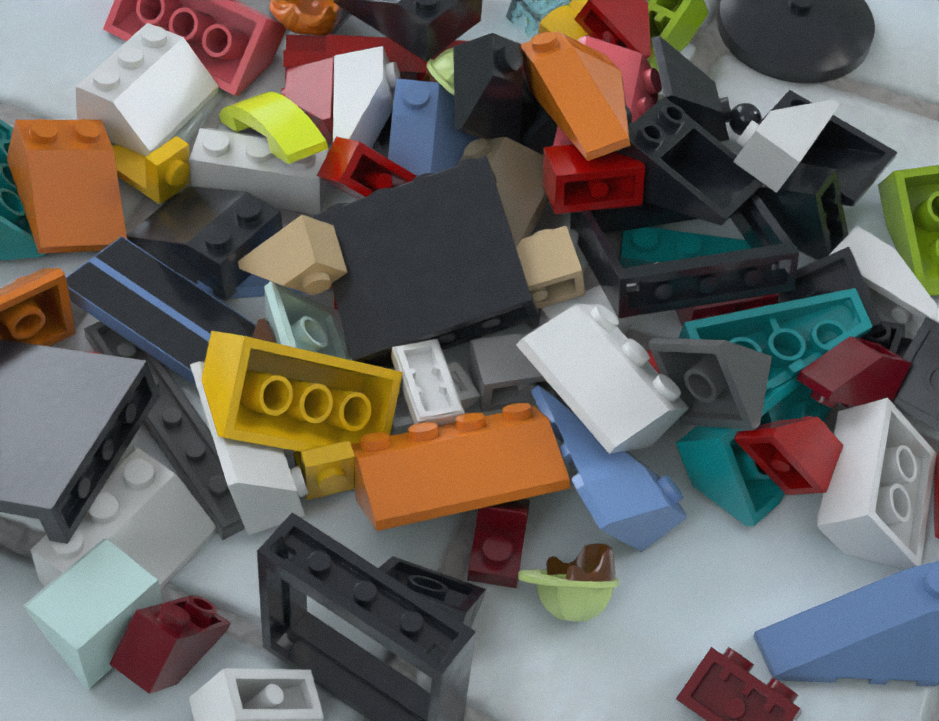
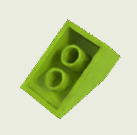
[878,165,939,297]

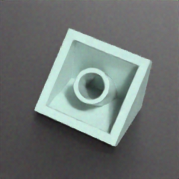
[264,281,351,360]
[23,538,163,689]

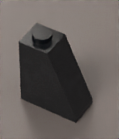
[756,164,849,260]

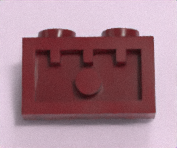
[676,647,802,721]

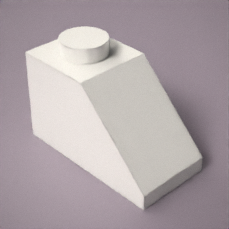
[189,668,324,721]

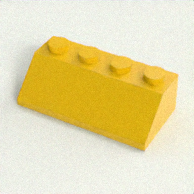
[201,331,403,452]

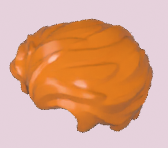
[269,0,343,36]

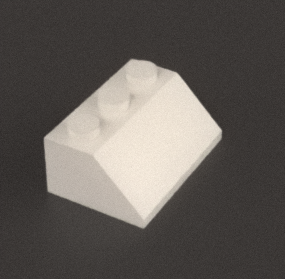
[76,23,218,156]
[189,128,331,215]
[516,304,689,454]
[190,361,309,536]
[817,398,937,570]
[30,448,217,590]

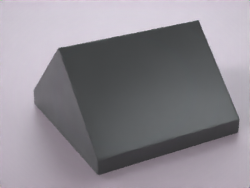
[648,338,772,430]

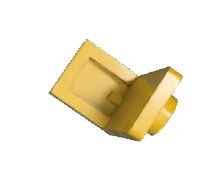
[112,136,191,205]
[293,441,355,500]

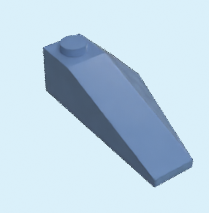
[388,78,477,176]
[531,385,688,552]
[753,561,939,686]

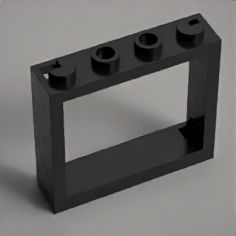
[570,192,799,319]
[257,512,476,721]

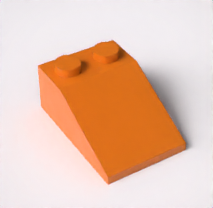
[6,119,127,254]

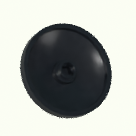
[717,0,875,83]

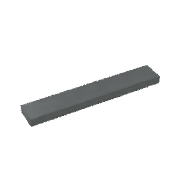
[84,321,245,540]

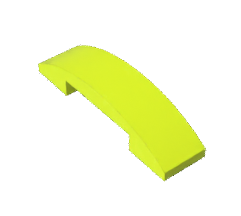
[219,92,328,164]

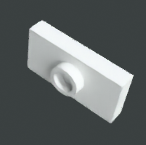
[391,339,465,426]

